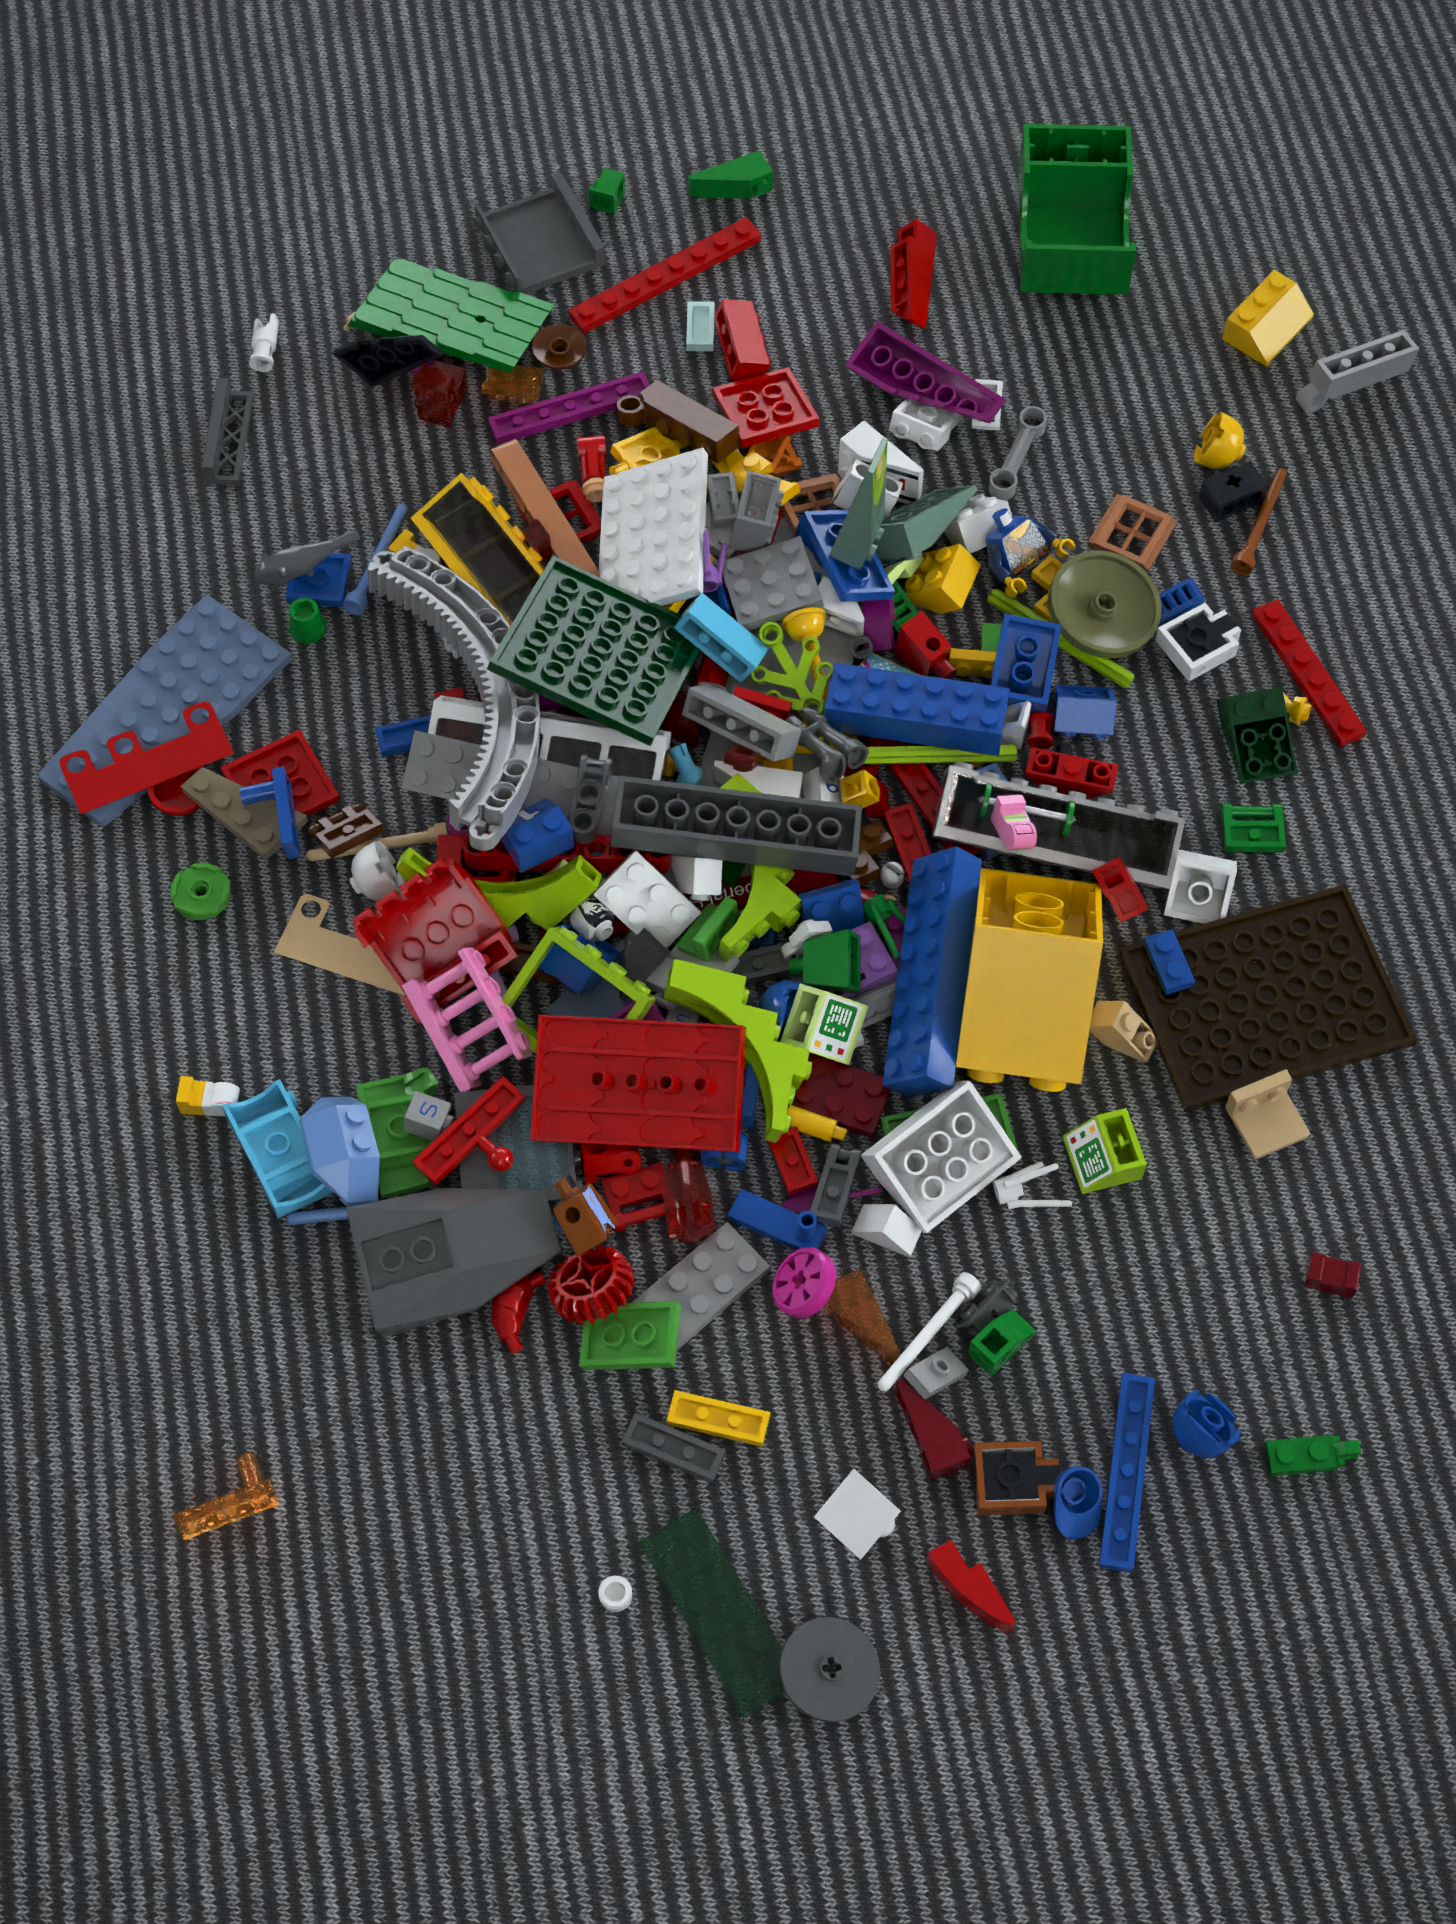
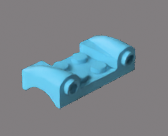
[222,1079,333,1218]

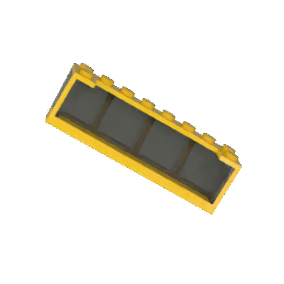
[411,473,545,626]

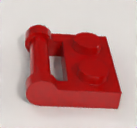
[601,1162,678,1232]

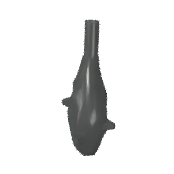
[253,529,361,586]

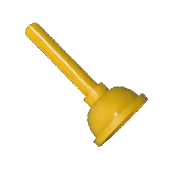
[781,607,829,702]

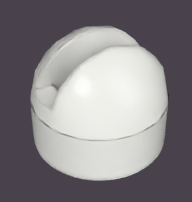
[880,861,905,888]

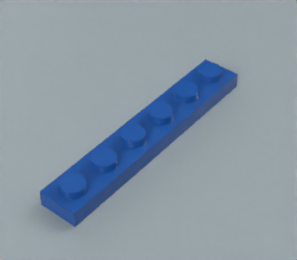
[1099,1373,1155,1573]

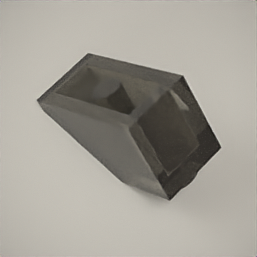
[617,927,671,1001]

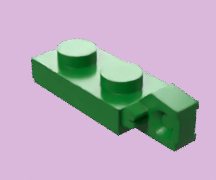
[1264,1435,1361,1477]

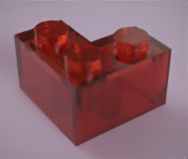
[411,361,468,427]

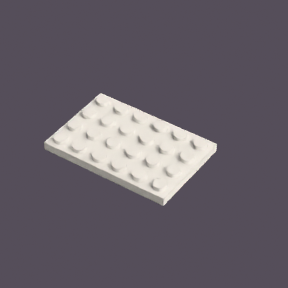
[599,447,708,606]

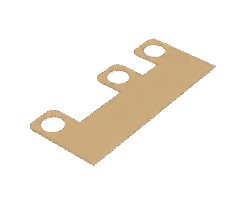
[274,894,405,995]

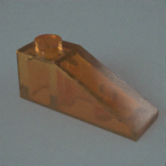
[824,1269,901,1366]

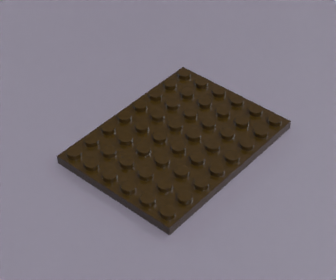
[1118,884,1418,1112]

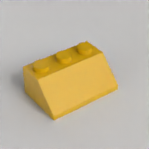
[1222,269,1314,367]

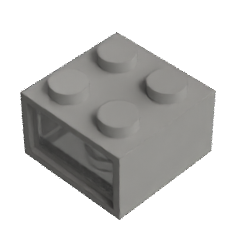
[728,470,784,553]

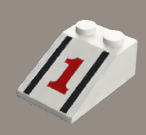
[838,421,924,504]

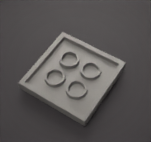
[723,536,824,631]

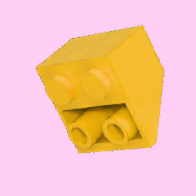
[904,544,981,614]

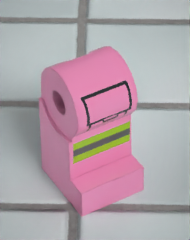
[990,795,1037,850]

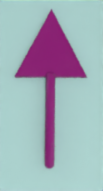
[779,1178,883,1214]

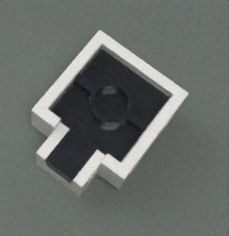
[1155,603,1241,682]

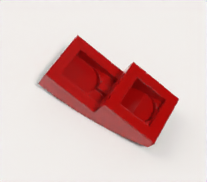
[1092,856,1149,923]

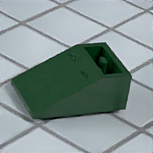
[1216,687,1298,784]

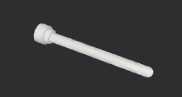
[878,1272,982,1391]

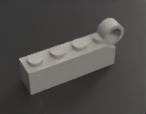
[1296,330,1419,414]
[682,682,802,762]

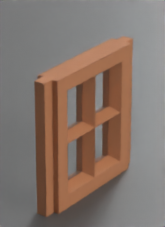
[780,473,844,535]
[1087,494,1178,572]

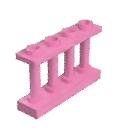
[402,947,532,1092]

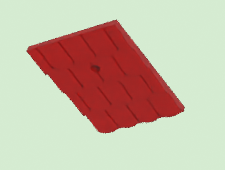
[530,1015,746,1152]

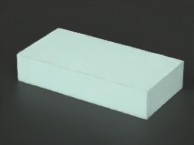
[686,301,715,351]

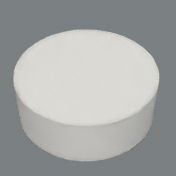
[598,1576,632,1612]

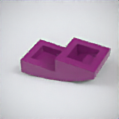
[862,597,895,652]

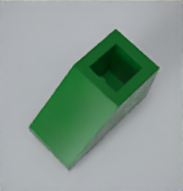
[968,1310,1037,1376]

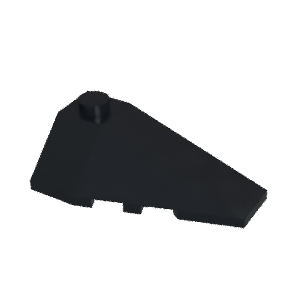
[333,335,443,387]

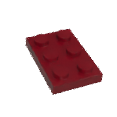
[787,1052,891,1139]

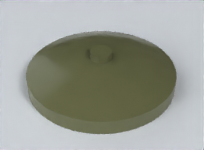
[1048,551,1162,658]

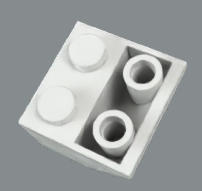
[944,494,1012,554]

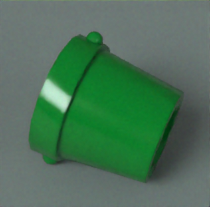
[287,598,328,644]

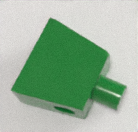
[789,929,861,993]

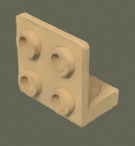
[1225,1069,1310,1159]

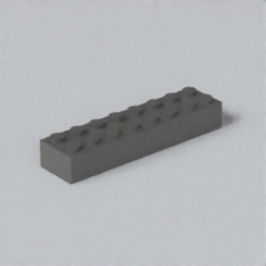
[611,776,862,876]

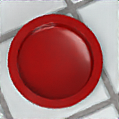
[148,767,202,816]

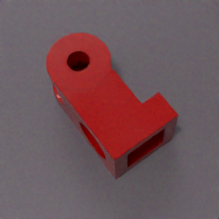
[580,1144,642,1184]

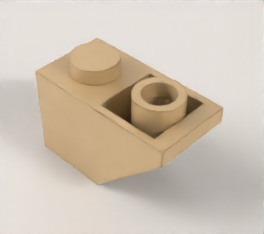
[1089,1001,1156,1062]

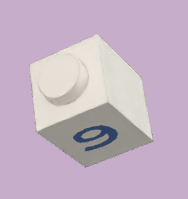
[803,767,844,803]

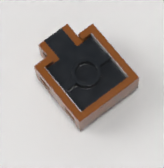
[973,1441,1060,1516]

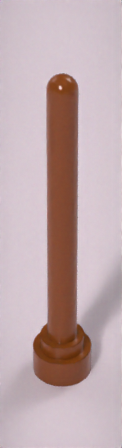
[1231,468,1287,576]

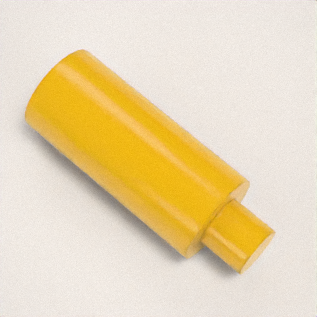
[787,1105,847,1142]

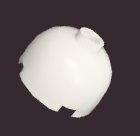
[350,841,405,902]

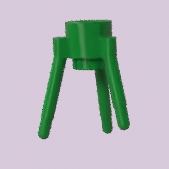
[863,894,906,959]

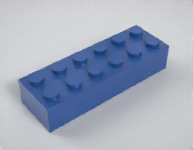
[824,663,1010,756]

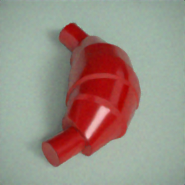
[491,1271,546,1354]

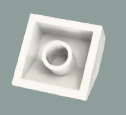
[1164,850,1237,924]

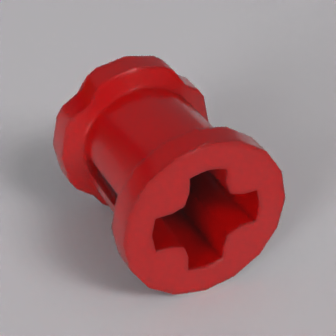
[1027,711,1054,750]

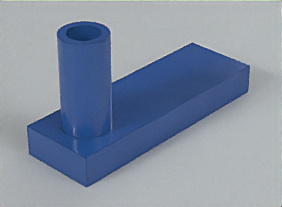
[240,766,301,859]
[728,1189,827,1250]

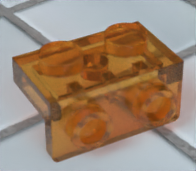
[481,365,543,404]

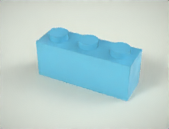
[674,593,769,683]

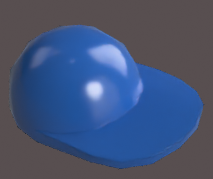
[1053,1466,1103,1539]

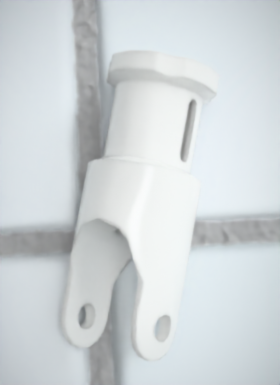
[249,313,279,372]

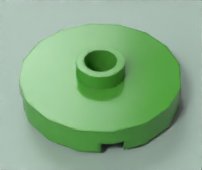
[170,863,232,920]

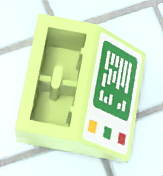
[780,983,869,1065]

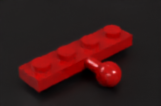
[412,1076,526,1186]

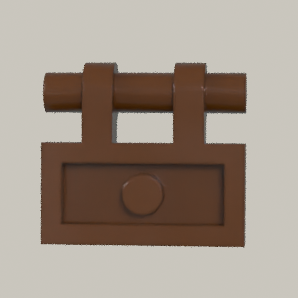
[307,802,383,858]

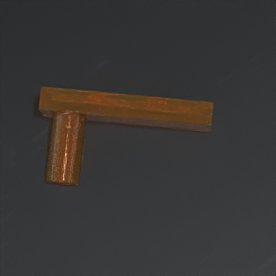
[173,1453,279,1540]

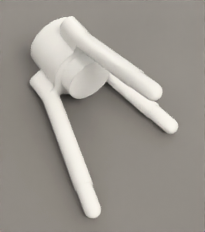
[993,1161,1072,1210]

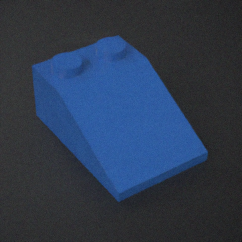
[989,613,1062,714]

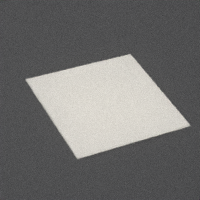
[814,1469,901,1560]

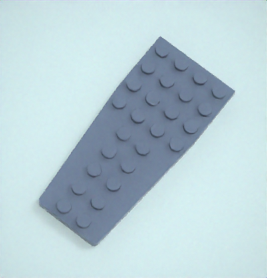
[39,594,293,826]

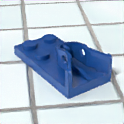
[795,510,895,602]

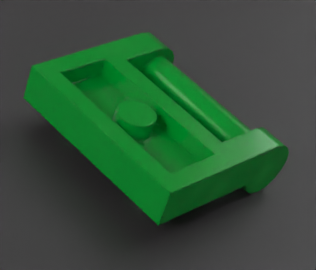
[1220,803,1286,853]

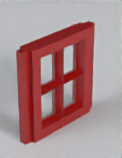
[517,480,601,558]

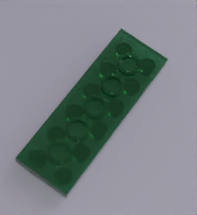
[638,1508,785,1719]

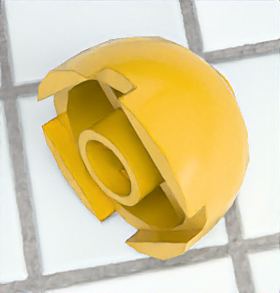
[1193,412,1246,469]

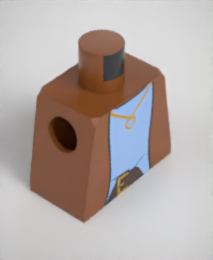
[553,1174,619,1256]

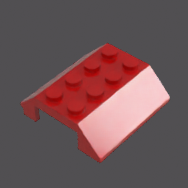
[352,857,519,1024]

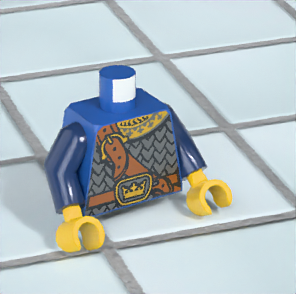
[985,508,1076,598]

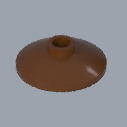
[532,324,587,369]

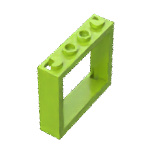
[489,926,656,1054]

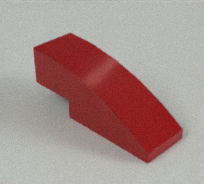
[926,1540,1016,1633]

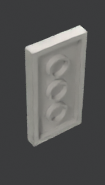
[632,1222,770,1350]

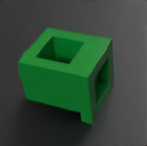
[589,168,625,214]

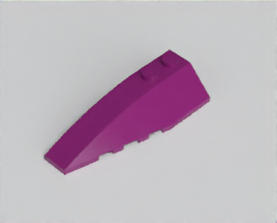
[845,321,1006,424]

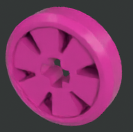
[772,1247,836,1318]

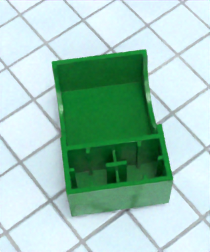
[1018,124,1136,295]

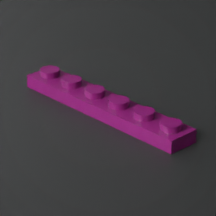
[487,371,649,445]

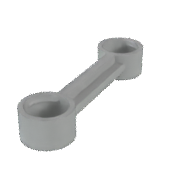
[988,406,1047,500]

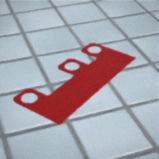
[59,701,234,814]

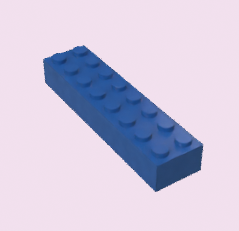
[882,846,982,1098]

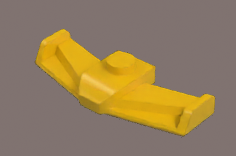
[711,449,801,507]

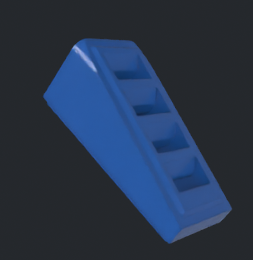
[1158,578,1204,627]

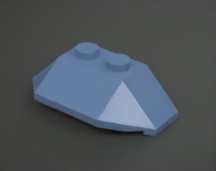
[299,1097,380,1206]

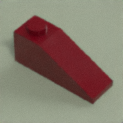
[894,1379,973,1481]

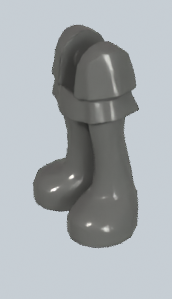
[785,707,869,784]

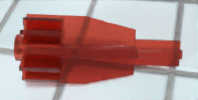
[664,1149,715,1243]

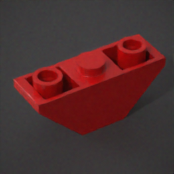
[1025,747,1119,800]

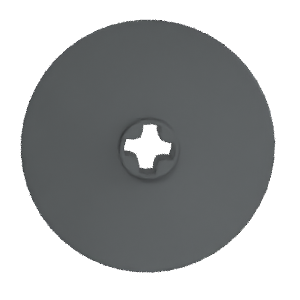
[779,1617,880,1722]

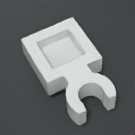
[781,919,833,959]

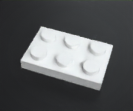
[593,850,701,956]

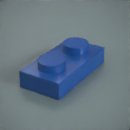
[1143,929,1195,995]

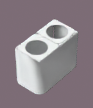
[831,458,903,517]

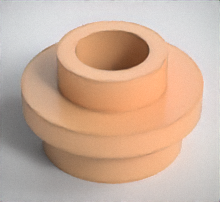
[582,477,605,502]

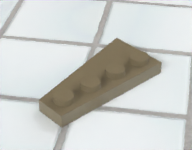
[181,767,308,860]

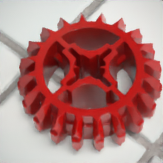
[547,1244,635,1326]

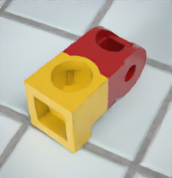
[839,770,891,818]

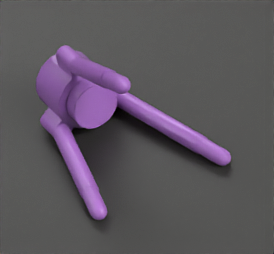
[703,530,727,593]

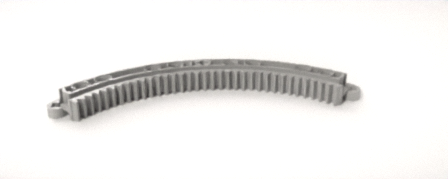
[368,546,540,851]

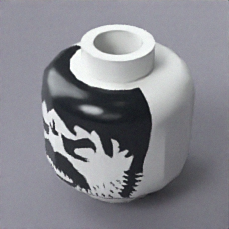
[570,897,615,942]

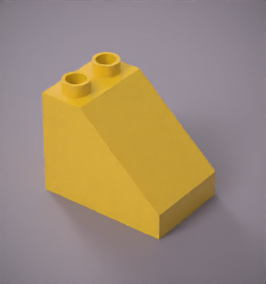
[956,868,1103,1092]

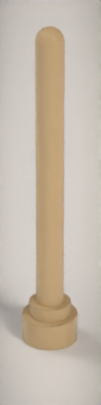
[306,822,448,861]

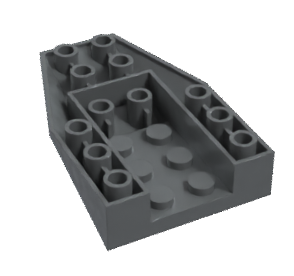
[346,1188,562,1337]

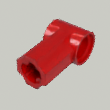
[577,435,607,484]

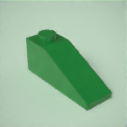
[688,150,773,199]

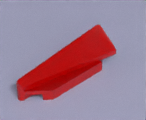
[890,219,937,329]

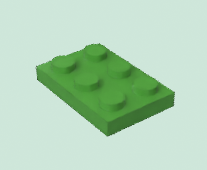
[579,1301,681,1370]

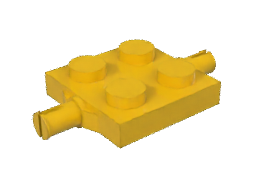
[609,427,687,475]

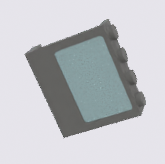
[454,1085,583,1203]

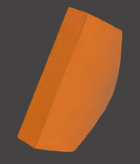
[746,435,802,478]

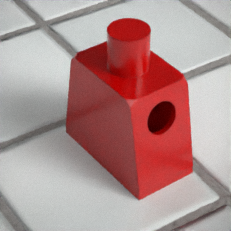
[894,611,957,679]

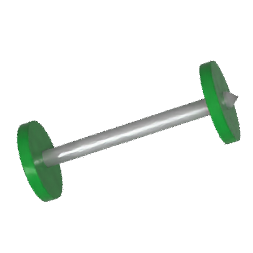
[978,782,1076,837]

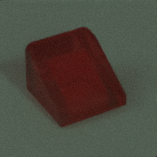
[522,519,552,561]

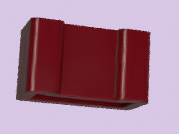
[1304,1252,1362,1298]

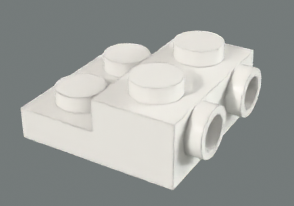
[888,399,963,451]

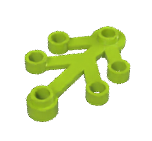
[751,622,833,716]

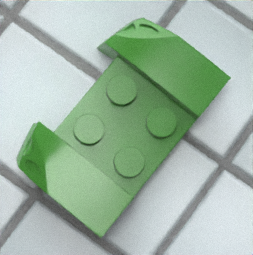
[356,1067,447,1198]

